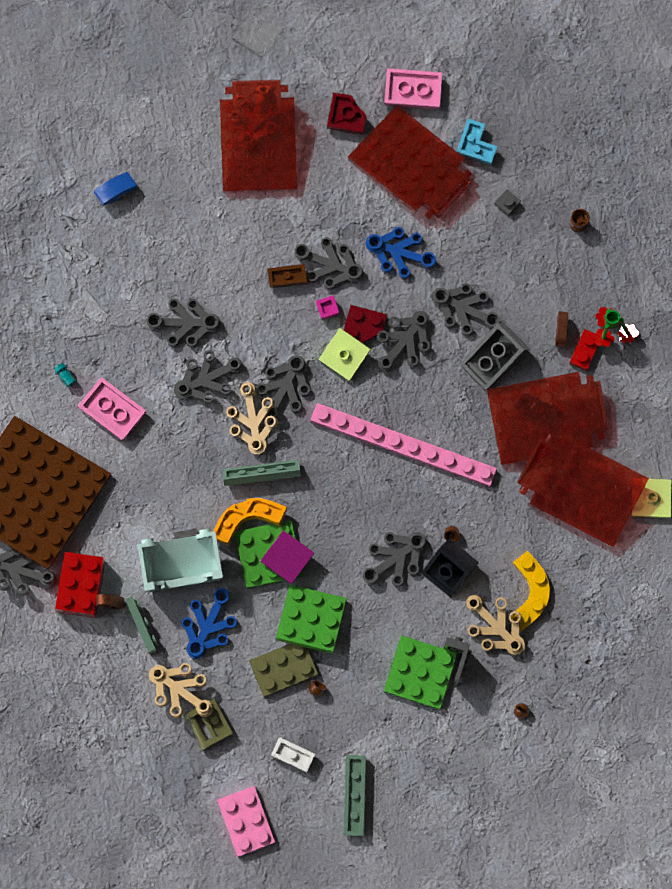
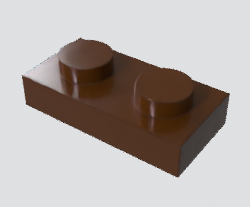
[267,264,307,288]

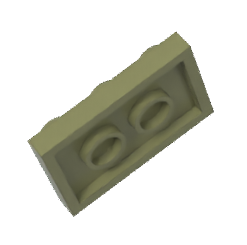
[249,644,318,697]

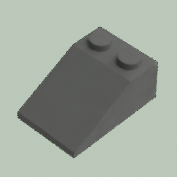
[460,323,531,391]

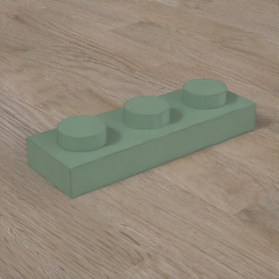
[125,596,158,655]

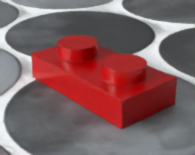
[569,329,597,371]

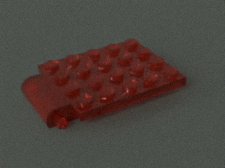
[220,79,297,192]
[348,105,472,220]
[486,372,610,465]
[517,434,649,547]

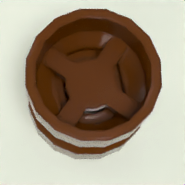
[569,209,590,232]

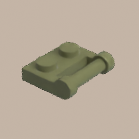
[183,699,233,751]

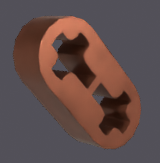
[555,311,568,347]
[96,594,124,609]

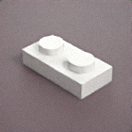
[271,737,315,773]

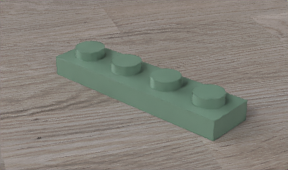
[222,460,301,486]
[344,755,366,836]

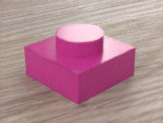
[316,295,339,320]

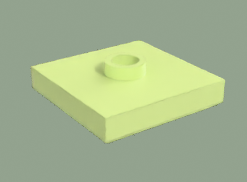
[319,328,371,381]
[631,478,671,519]

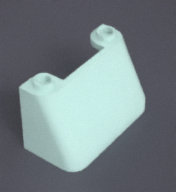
[137,529,223,592]

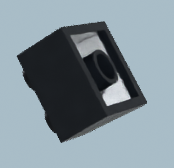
[421,538,479,597]

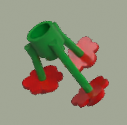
[593,307,639,347]

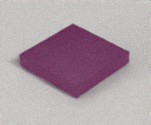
[260,530,315,585]

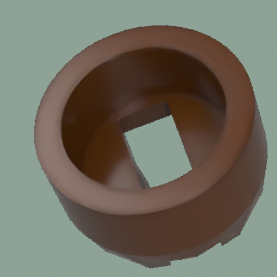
[444,525,460,542]
[309,680,326,698]
[513,703,530,720]

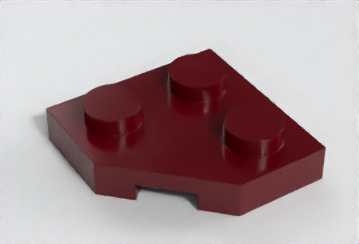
[327,92,366,135]
[343,305,387,344]

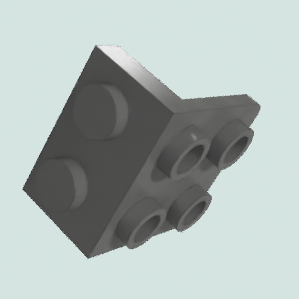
[443,636,472,686]

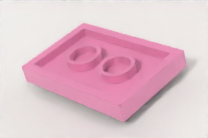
[384,68,442,110]
[78,377,147,442]
[217,786,275,857]

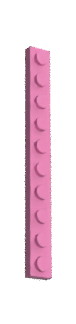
[310,403,497,487]

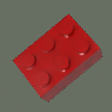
[55,552,106,618]

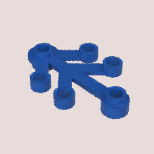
[366,227,436,279]
[181,588,237,659]

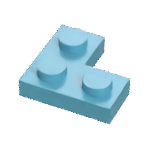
[456,119,497,165]

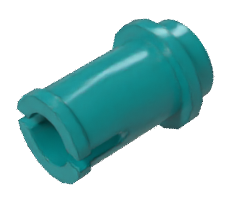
[54,362,77,388]

